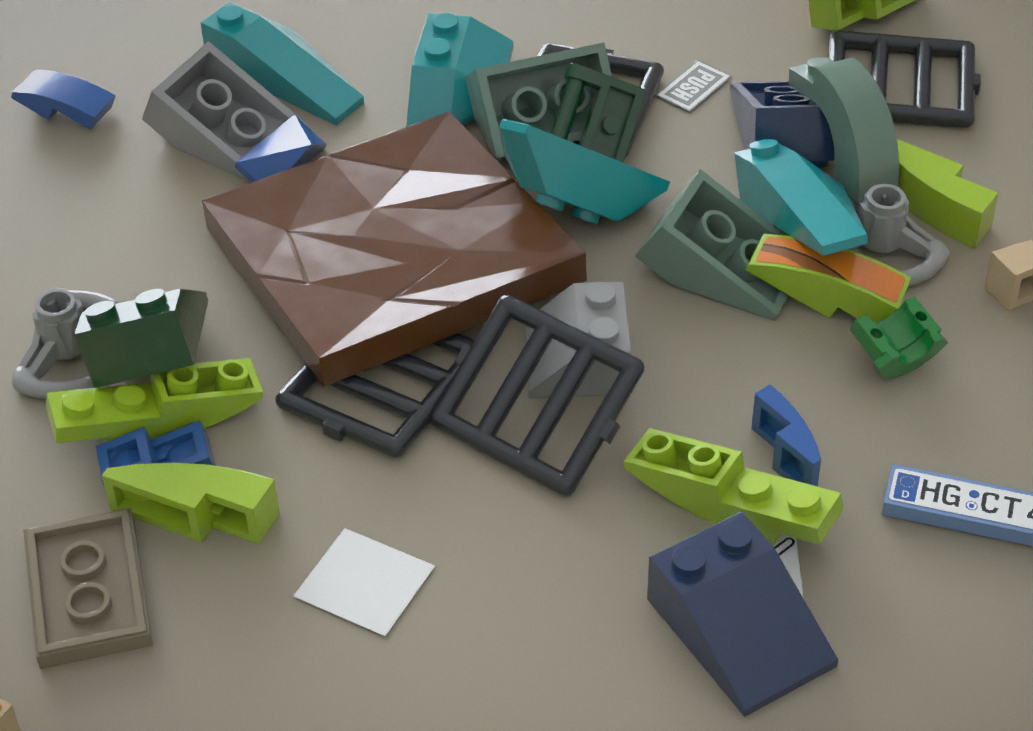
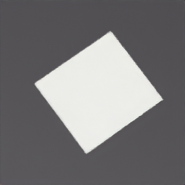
[293,528,435,636]

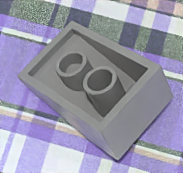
[142,41,309,181]

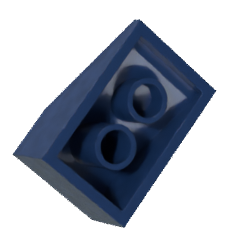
[730,81,835,168]
[647,511,838,717]

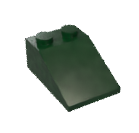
[74,289,209,388]

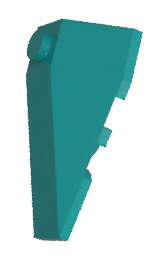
[200,2,364,126]
[734,139,868,256]

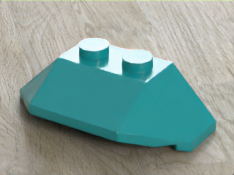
[406,12,514,127]
[499,119,670,224]

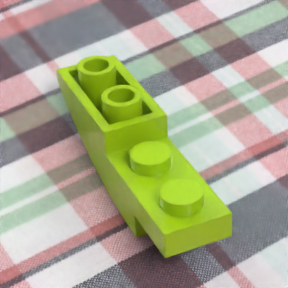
[46,358,263,443]
[624,428,844,546]

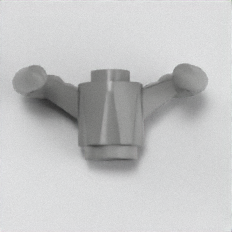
[849,184,950,287]
[12,288,120,399]

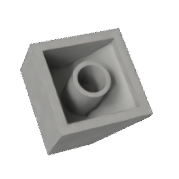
[525,281,631,398]

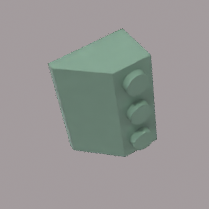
[465,42,612,159]

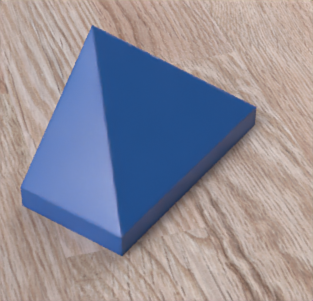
[235,114,327,183]

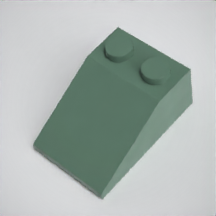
[635,169,789,320]

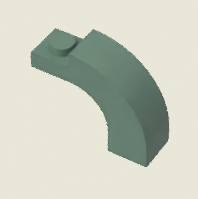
[788,57,899,203]

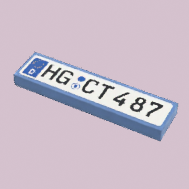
[882,464,1033,547]

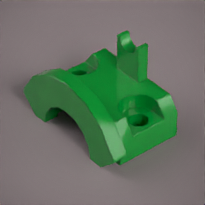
[850,297,948,379]

